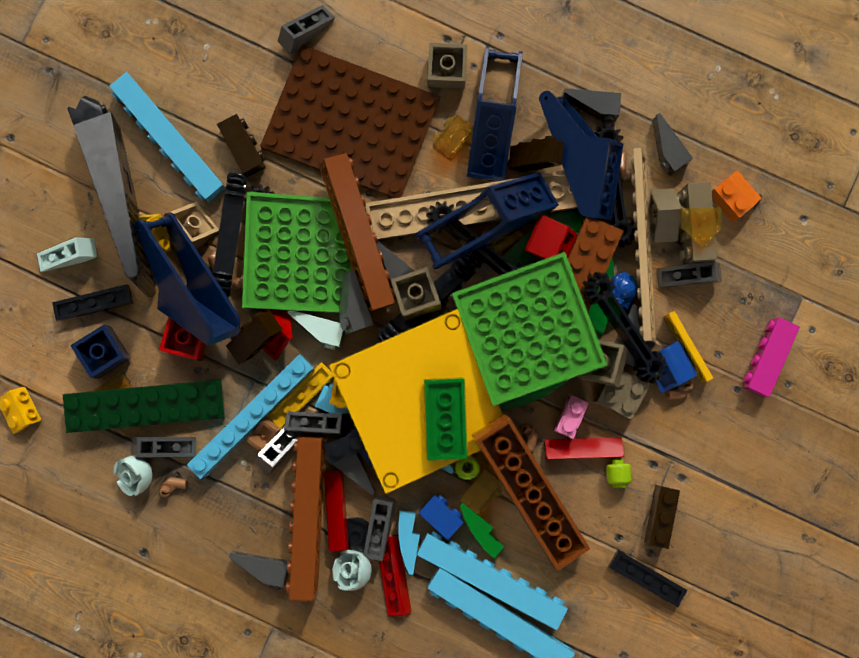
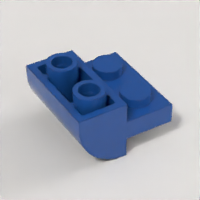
[649,340,698,393]

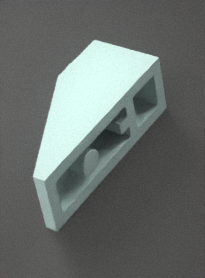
[37,237,98,272]
[288,311,345,350]

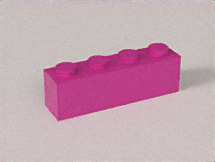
[742,317,800,397]

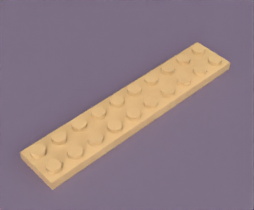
[631,148,656,343]

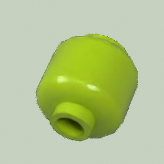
[455,455,480,480]
[606,460,632,488]

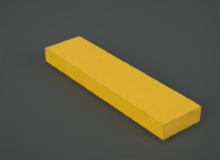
[664,311,713,382]
[266,362,334,430]

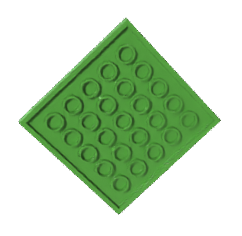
[242,192,352,313]
[452,252,607,406]

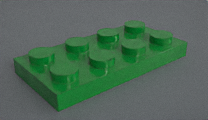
[424,378,467,461]

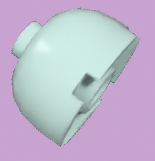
[114,456,153,496]
[332,550,372,591]

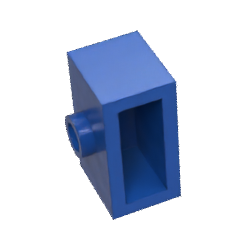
[419,494,464,540]

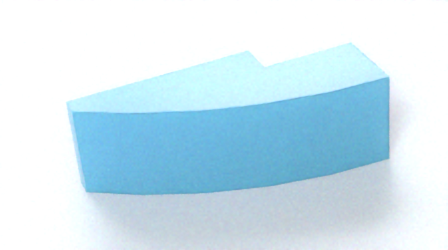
[398,510,420,575]

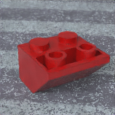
[525,215,578,261]

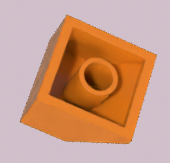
[712,170,762,222]

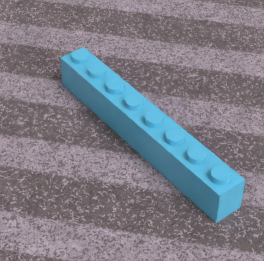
[110,72,226,203]
[187,354,315,479]
[417,531,568,630]
[427,567,575,658]

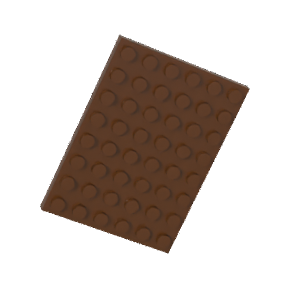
[260,45,441,199]

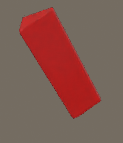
[544,437,624,459]
[324,470,349,552]
[379,535,411,617]

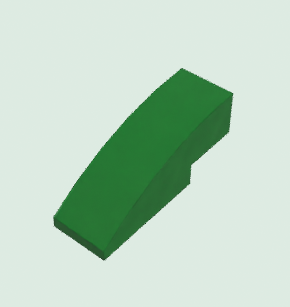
[460,502,504,559]

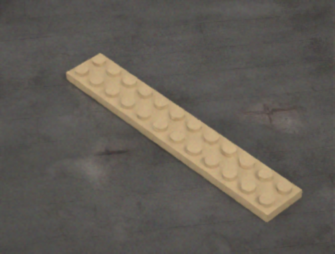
[366,171,578,240]

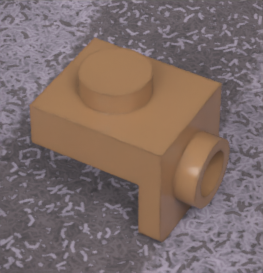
[247,417,281,451]

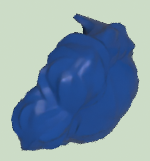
[611,272,638,311]

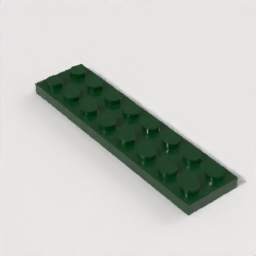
[62,379,225,433]

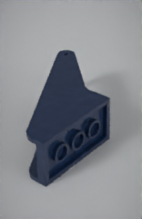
[467,46,523,181]
[539,91,624,220]
[415,172,559,270]
[134,212,240,346]

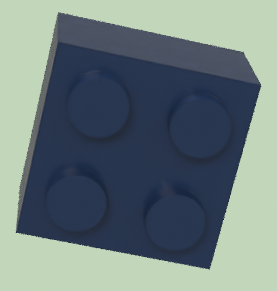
[70,324,131,379]

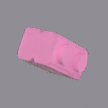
[553,395,589,439]

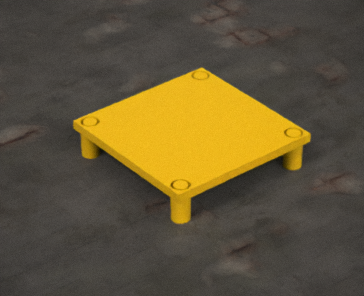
[329,309,503,493]

